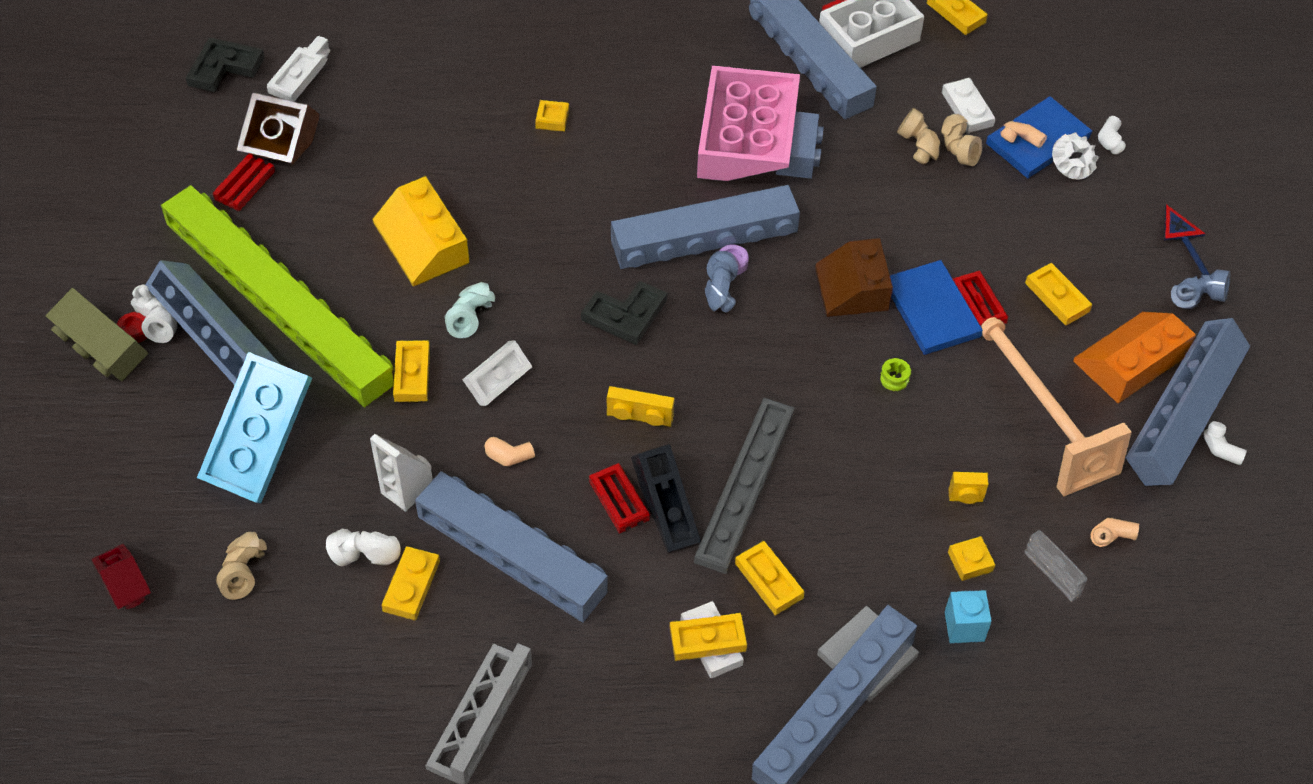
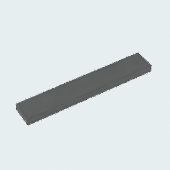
[694,398,795,574]

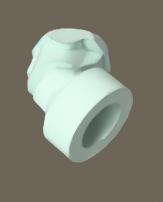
[445,282,495,338]

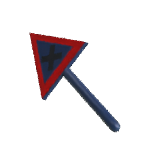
[1164,204,1210,275]

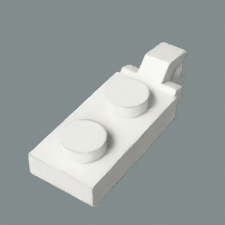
[267,36,330,102]

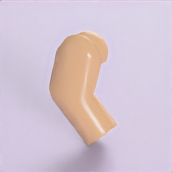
[484,437,535,467]
[1091,518,1139,547]

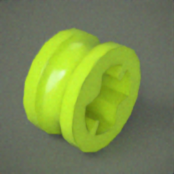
[880,358,911,391]

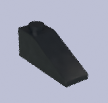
[631,444,701,552]

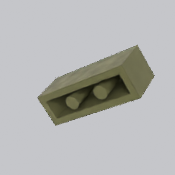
[46,288,148,382]

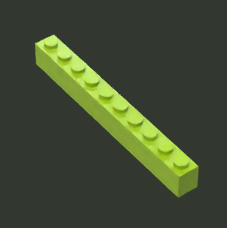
[161,185,394,408]

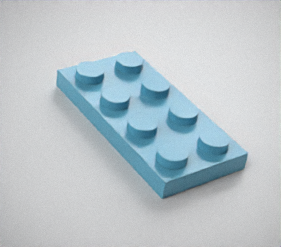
[197,352,312,503]

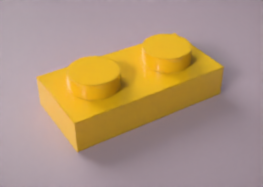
[927,0,988,35]
[1025,263,1092,326]
[393,340,430,402]
[607,386,674,427]
[735,541,805,615]
[381,546,440,621]
[670,613,747,661]

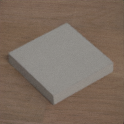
[817,606,919,702]

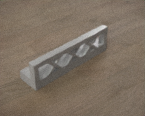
[426,643,532,784]

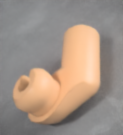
[1001,121,1047,148]

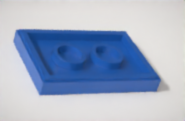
[986,96,1092,179]
[890,260,983,355]

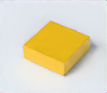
[535,100,569,132]

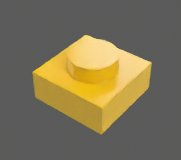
[949,472,988,504]
[948,536,995,581]

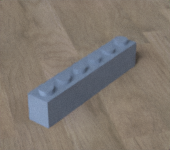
[749,0,877,120]
[611,185,800,269]
[145,260,281,385]
[1125,318,1250,486]
[415,471,608,623]
[752,605,917,784]

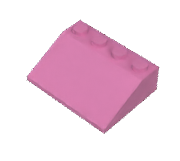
[697,66,800,181]

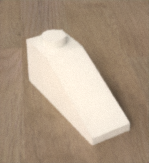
[370,434,433,512]

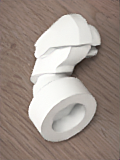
[131,285,177,343]
[326,529,401,566]

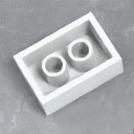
[819,0,924,68]

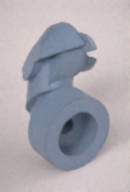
[705,251,739,313]
[1171,269,1231,309]

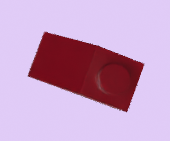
[91,544,151,609]

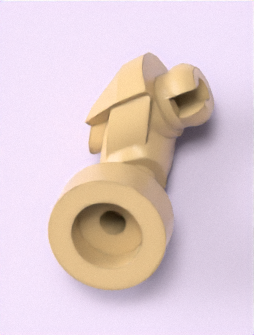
[897,108,940,165]
[941,114,982,166]
[216,532,267,600]

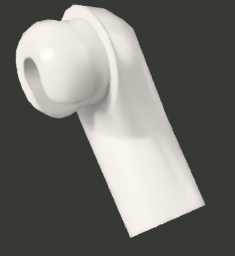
[1098,116,1126,155]
[1204,421,1247,466]

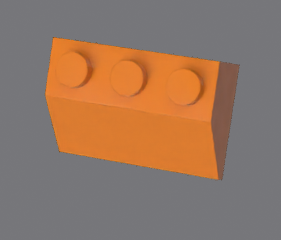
[1073,312,1196,404]

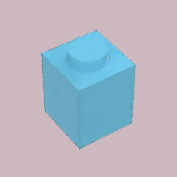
[945,590,991,643]

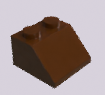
[236,93,320,164]
[815,238,893,317]

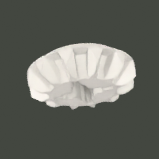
[1052,132,1099,180]

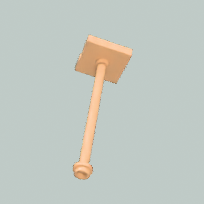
[981,317,1132,496]

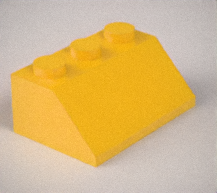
[373,176,469,287]

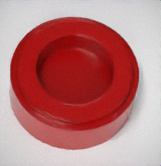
[117,312,147,343]

